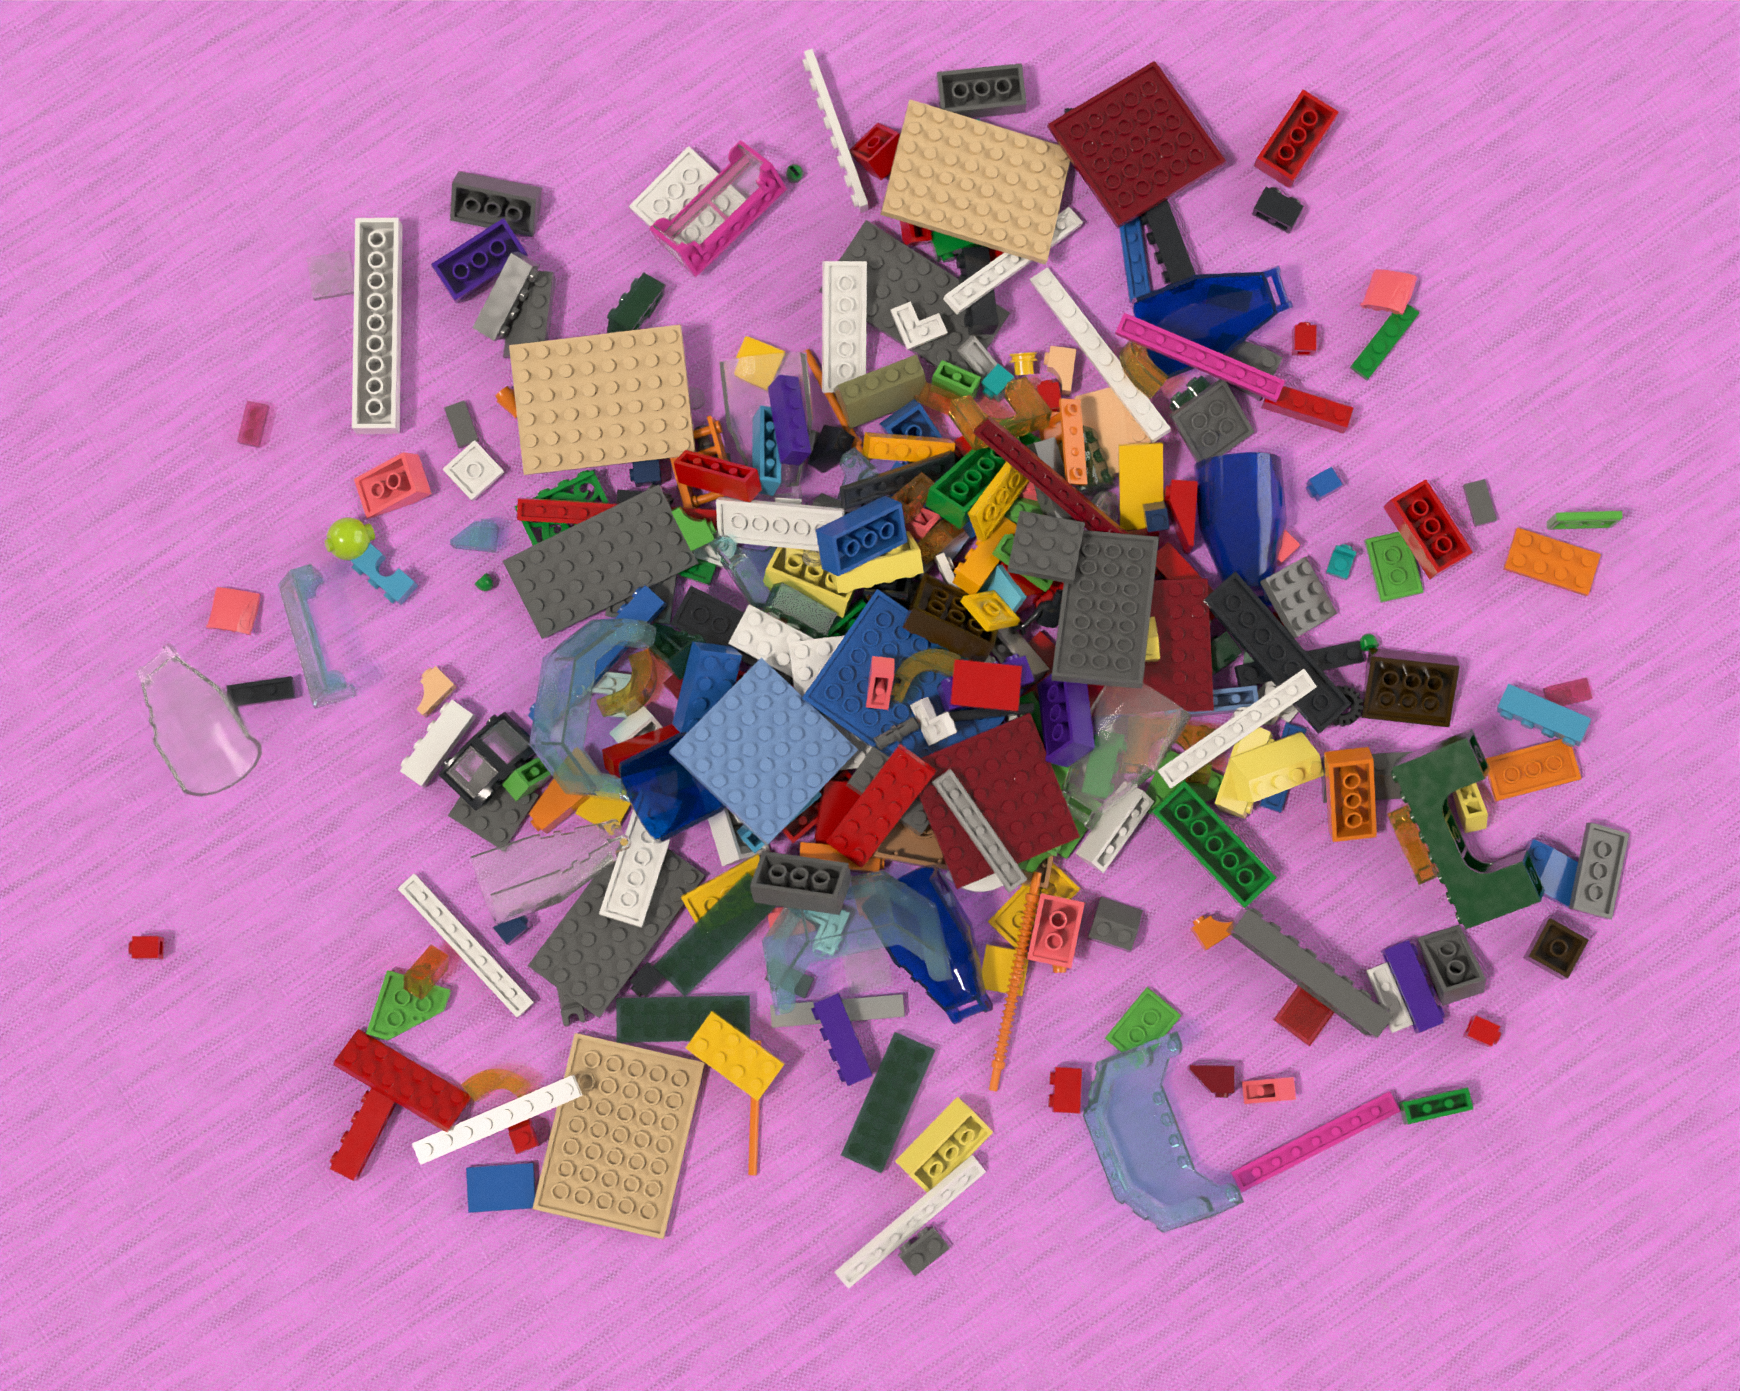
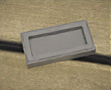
[957,335,997,381]

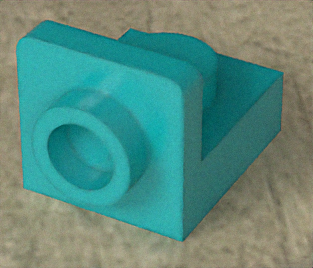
[1325,544,1357,580]

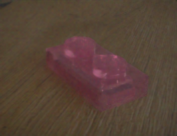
[237,401,270,448]
[1543,678,1593,706]

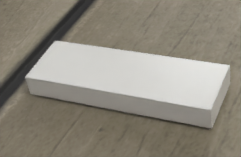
[1366,962,1413,1033]

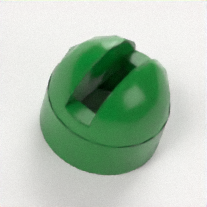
[786,164,803,183]
[474,573,493,591]
[1360,633,1379,652]

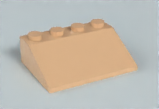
[1075,382,1151,481]

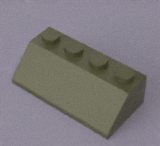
[833,354,929,429]

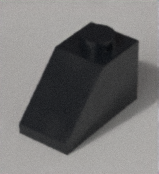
[807,425,855,473]

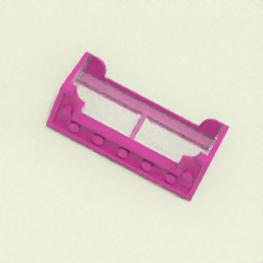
[649,140,787,277]

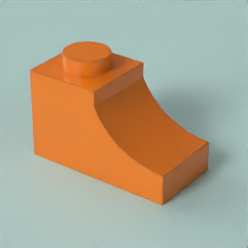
[1190,915,1233,951]

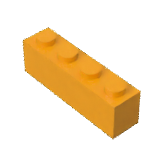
[862,432,955,462]
[952,516,1017,595]

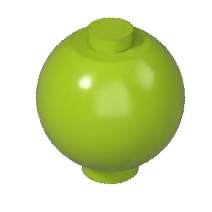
[324,517,375,561]

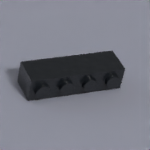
[1139,199,1196,290]
[956,247,999,335]

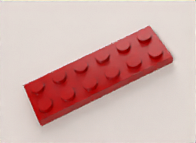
[826,744,936,868]
[333,1029,472,1133]

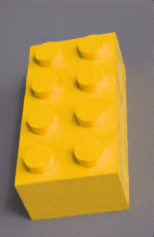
[686,1011,785,1101]

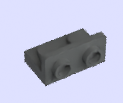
[898,1226,950,1276]

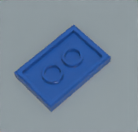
[466,1163,536,1213]

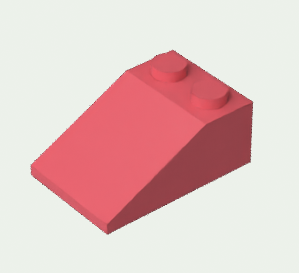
[354,452,432,519]
[1027,893,1085,968]

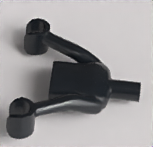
[1010,589,1063,635]

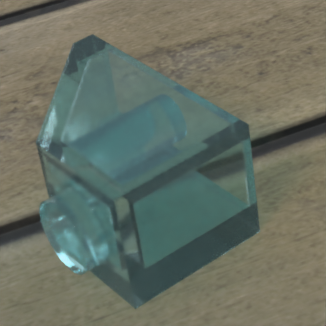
[450,519,499,553]

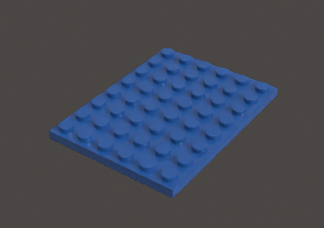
[802,589,1023,758]

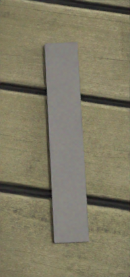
[932,769,1027,893]
[770,994,905,1028]

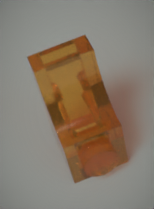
[891,472,935,525]

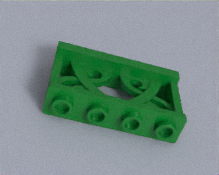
[515,470,609,545]

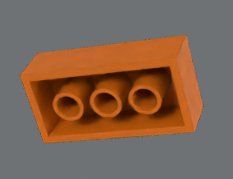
[1324,747,1377,842]

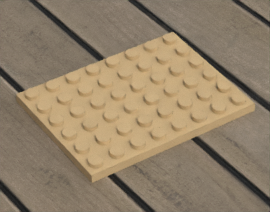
[880,99,1070,264]
[509,325,696,475]
[533,1033,705,1239]

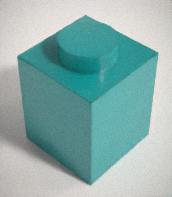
[981,364,1016,402]

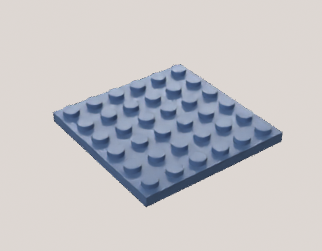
[669,658,858,846]

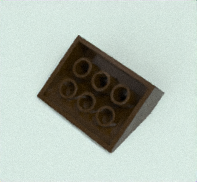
[902,572,998,662]
[1361,648,1460,727]

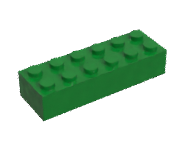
[925,417,1042,529]
[1149,781,1277,909]

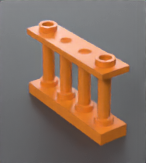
[1038,399,1088,485]
[670,416,731,508]

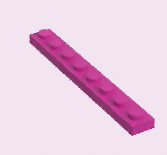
[1115,313,1285,402]
[1230,1091,1400,1193]

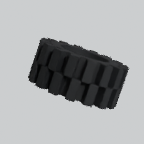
[1332,685,1363,727]

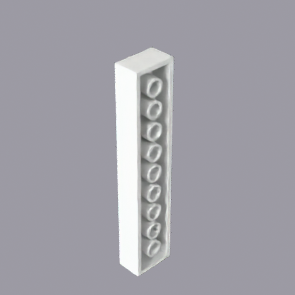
[352,218,403,434]

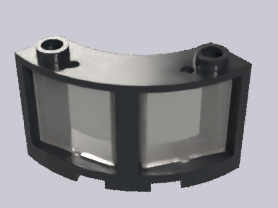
[438,712,542,811]

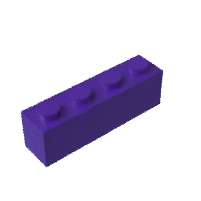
[768,374,811,466]
[1381,940,1445,1034]
[811,991,872,1086]

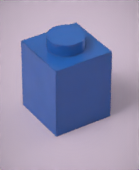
[1306,466,1343,502]

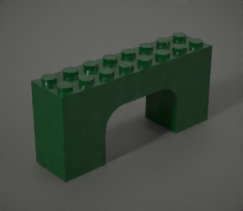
[1391,729,1545,930]

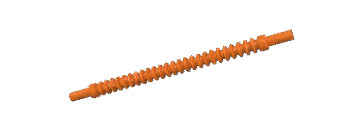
[989,871,1042,1091]

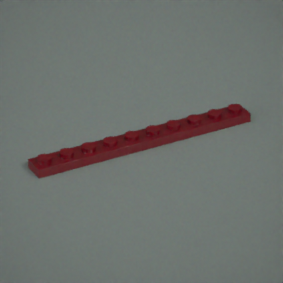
[973,415,1129,534]

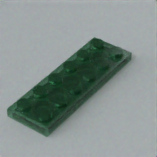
[653,871,776,996]
[616,995,751,1043]
[841,1032,935,1174]

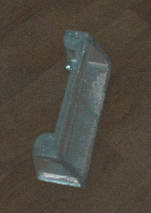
[278,564,357,709]

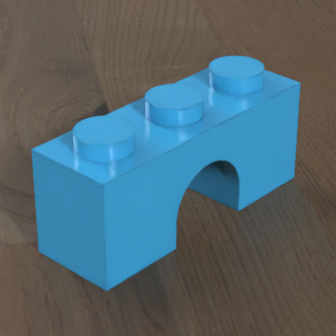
[350,542,418,605]

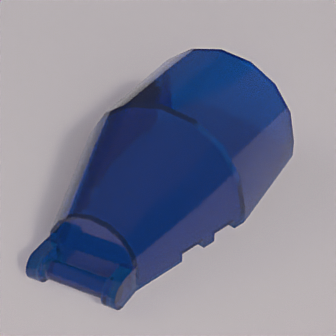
[1132,265,1293,380]
[1194,452,1287,606]
[619,732,726,844]
[861,865,993,1024]

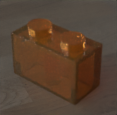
[917,519,965,564]
[404,944,449,1000]

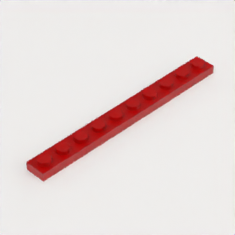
[517,498,717,530]

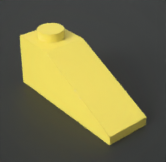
[1452,783,1488,833]

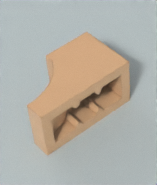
[1043,346,1076,396]
[417,666,457,718]

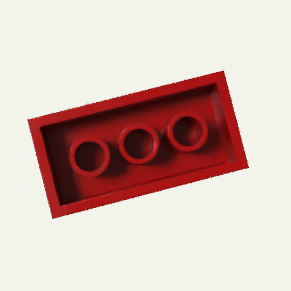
[1254,89,1339,189]
[1383,479,1473,580]

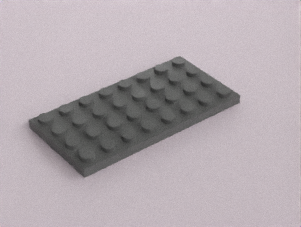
[819,220,1010,373]
[503,484,699,639]
[1052,530,1159,689]
[528,838,705,1019]

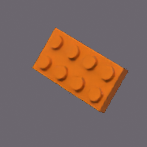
[1503,527,1601,596]
[1486,739,1581,802]

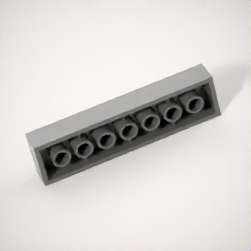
[1226,908,1393,1038]

